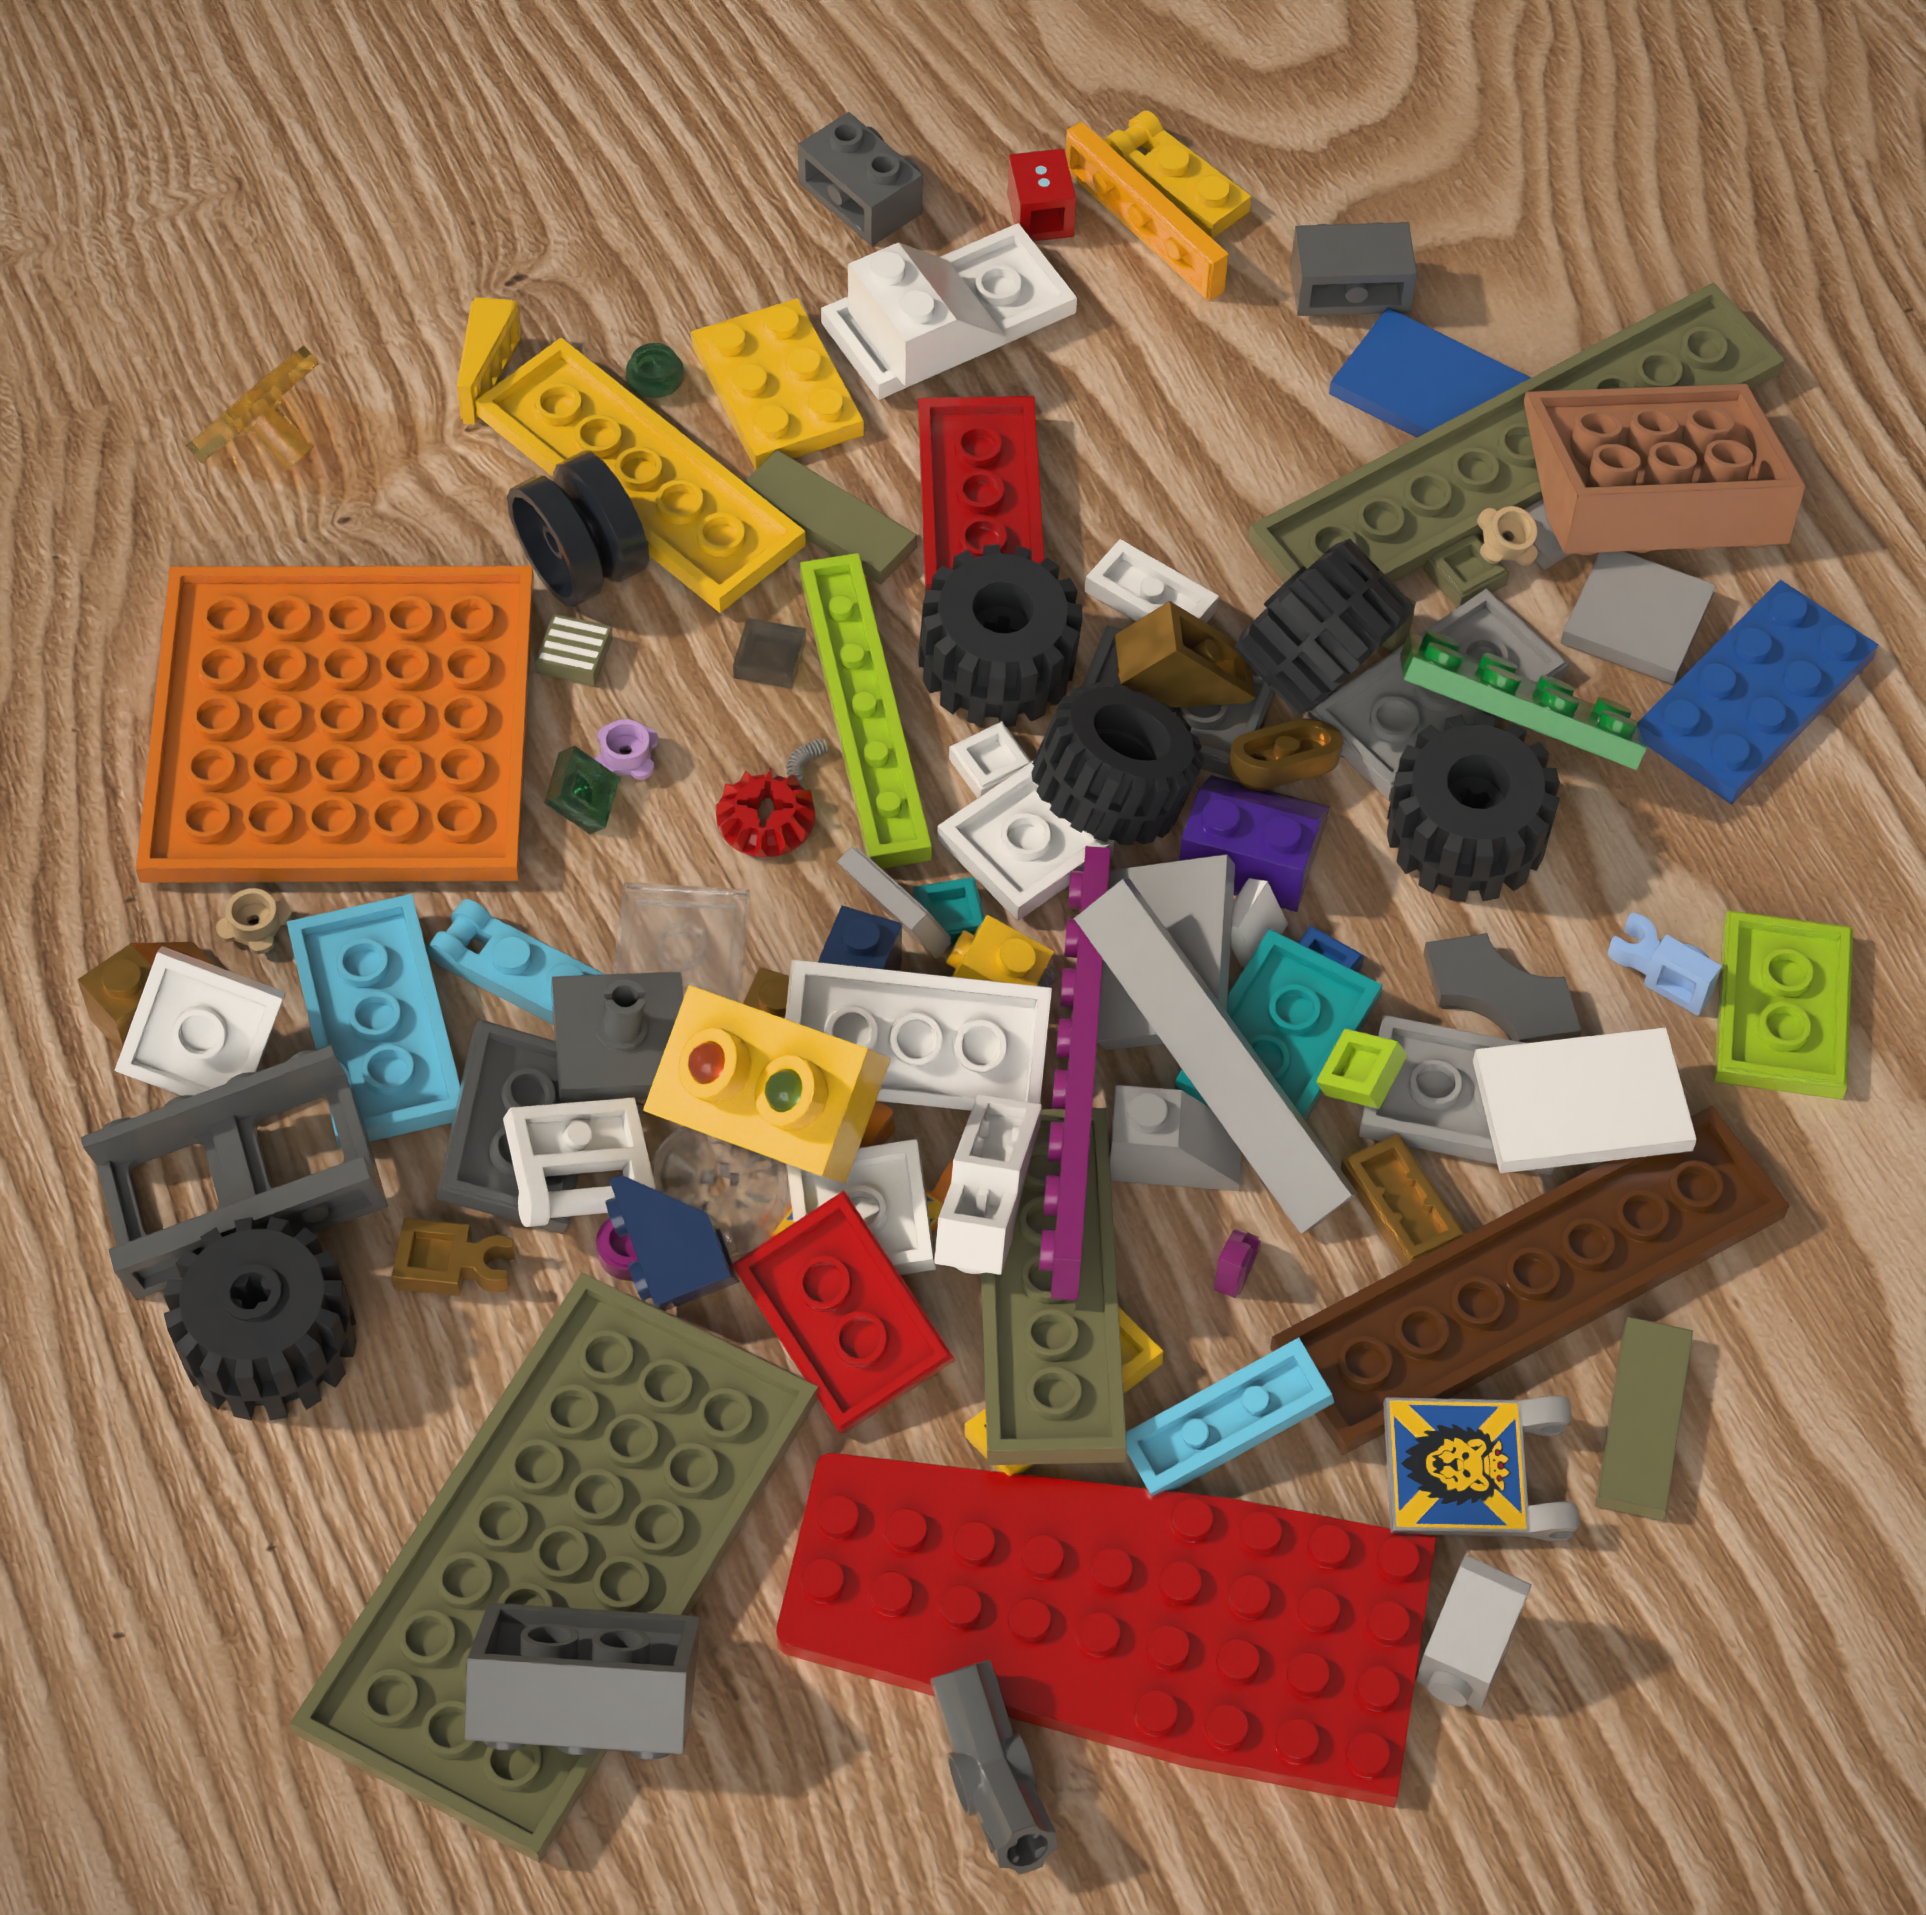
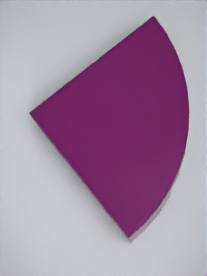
[1214,1228,1261,1298]

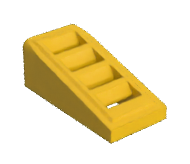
[457,297,522,425]

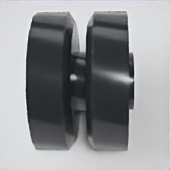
[507,451,650,607]

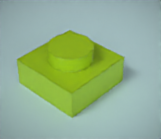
[1316,1028,1408,1109]

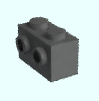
[798,112,923,246]
[1290,222,1417,316]

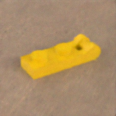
[1103,110,1252,239]

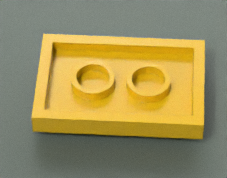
[691,298,864,470]

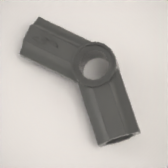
[930,1660,1058,1875]

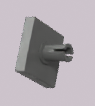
[551,971,684,1102]

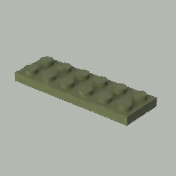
[981,1108,1127,1465]

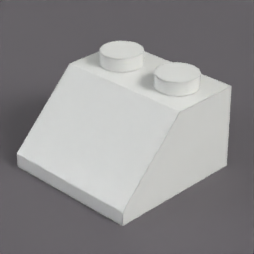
[848,242,1006,388]

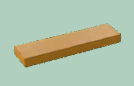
[1065,121,1229,301]

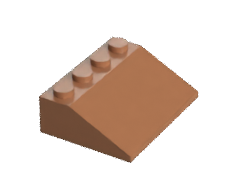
[1524,384,1805,555]

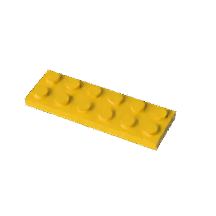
[475,338,806,613]

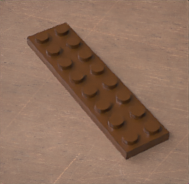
[1270,1106,1790,1455]

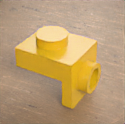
[945,914,1054,986]

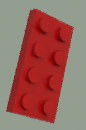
[918,396,1044,592]

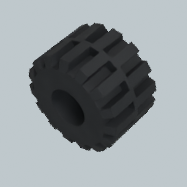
[1234,539,1414,716]
[918,544,1083,727]
[1387,714,1560,902]
[164,1217,357,1420]

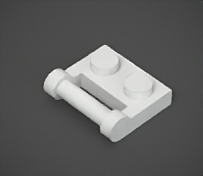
[503,1098,656,1227]

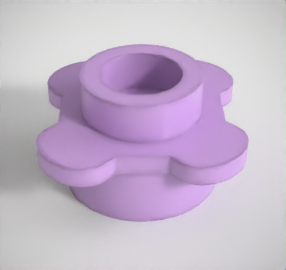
[593,719,658,780]

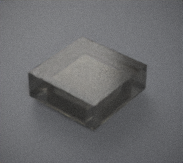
[733,618,806,689]

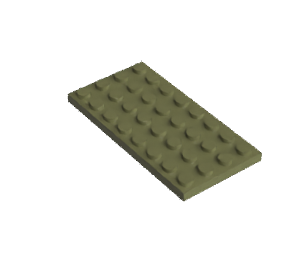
[290,1272,818,1863]

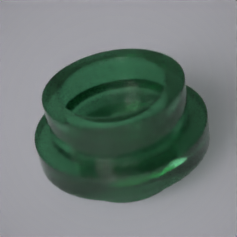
[626,343,684,398]

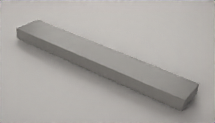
[1074,879,1358,1234]

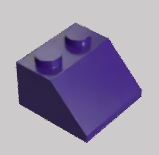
[1179,775,1330,912]

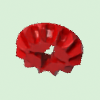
[716,767,816,858]

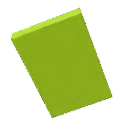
[1714,910,1853,1100]

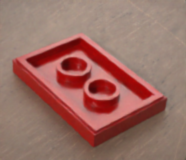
[731,1190,956,1435]

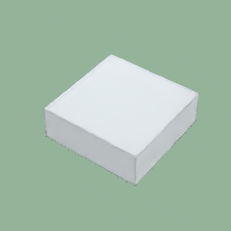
[949,722,1031,799]
[1231,878,1288,968]

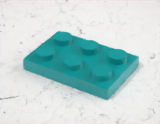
[1175,929,1383,1121]

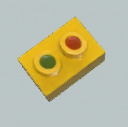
[643,985,891,1184]

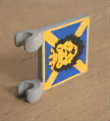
[1383,1396,1580,1542]

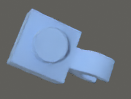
[1607,913,1722,1017]

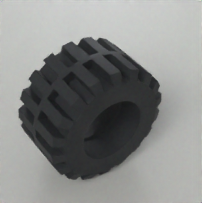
[1031,683,1204,846]

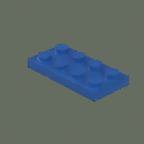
[1637,579,1879,805]

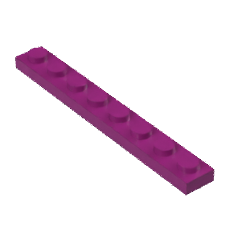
[1039,846,1111,1300]

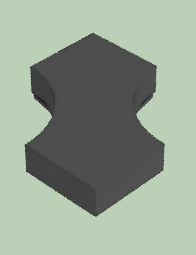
[1423,933,1582,1043]

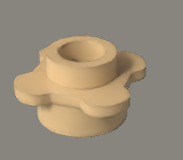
[1477,506,1538,566]
[216,888,292,954]

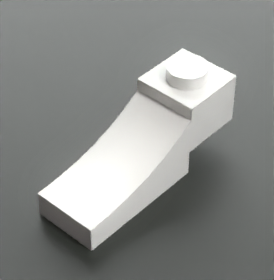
[934,1094,1042,1275]

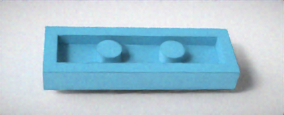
[1126,1338,1335,1496]

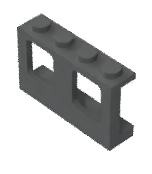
[81,1045,388,1300]

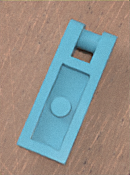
[426,899,605,1025]

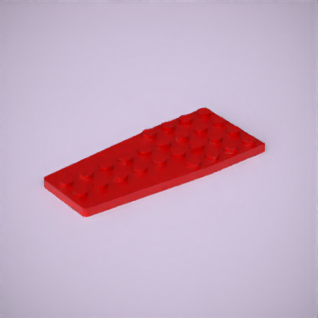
[776,1453,1437,1808]

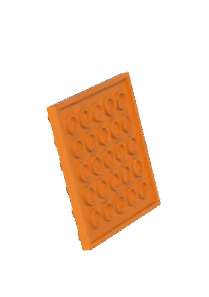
[136,566,534,883]

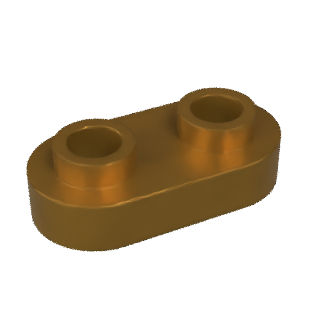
[1228,719,1343,791]

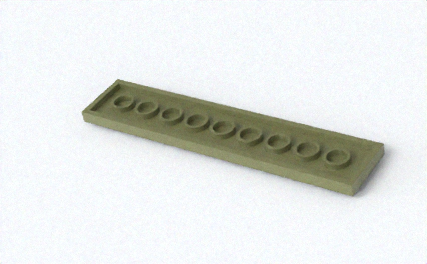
[1248,282,1785,583]

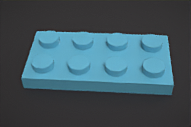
[287,894,460,1149]

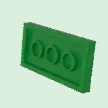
[1400,631,1647,770]

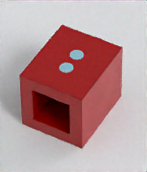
[1007,148,1076,242]

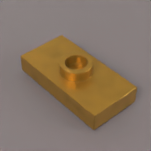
[1340,1134,1466,1267]

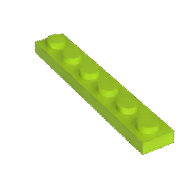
[800,553,932,869]

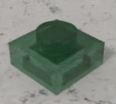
[544,745,620,835]

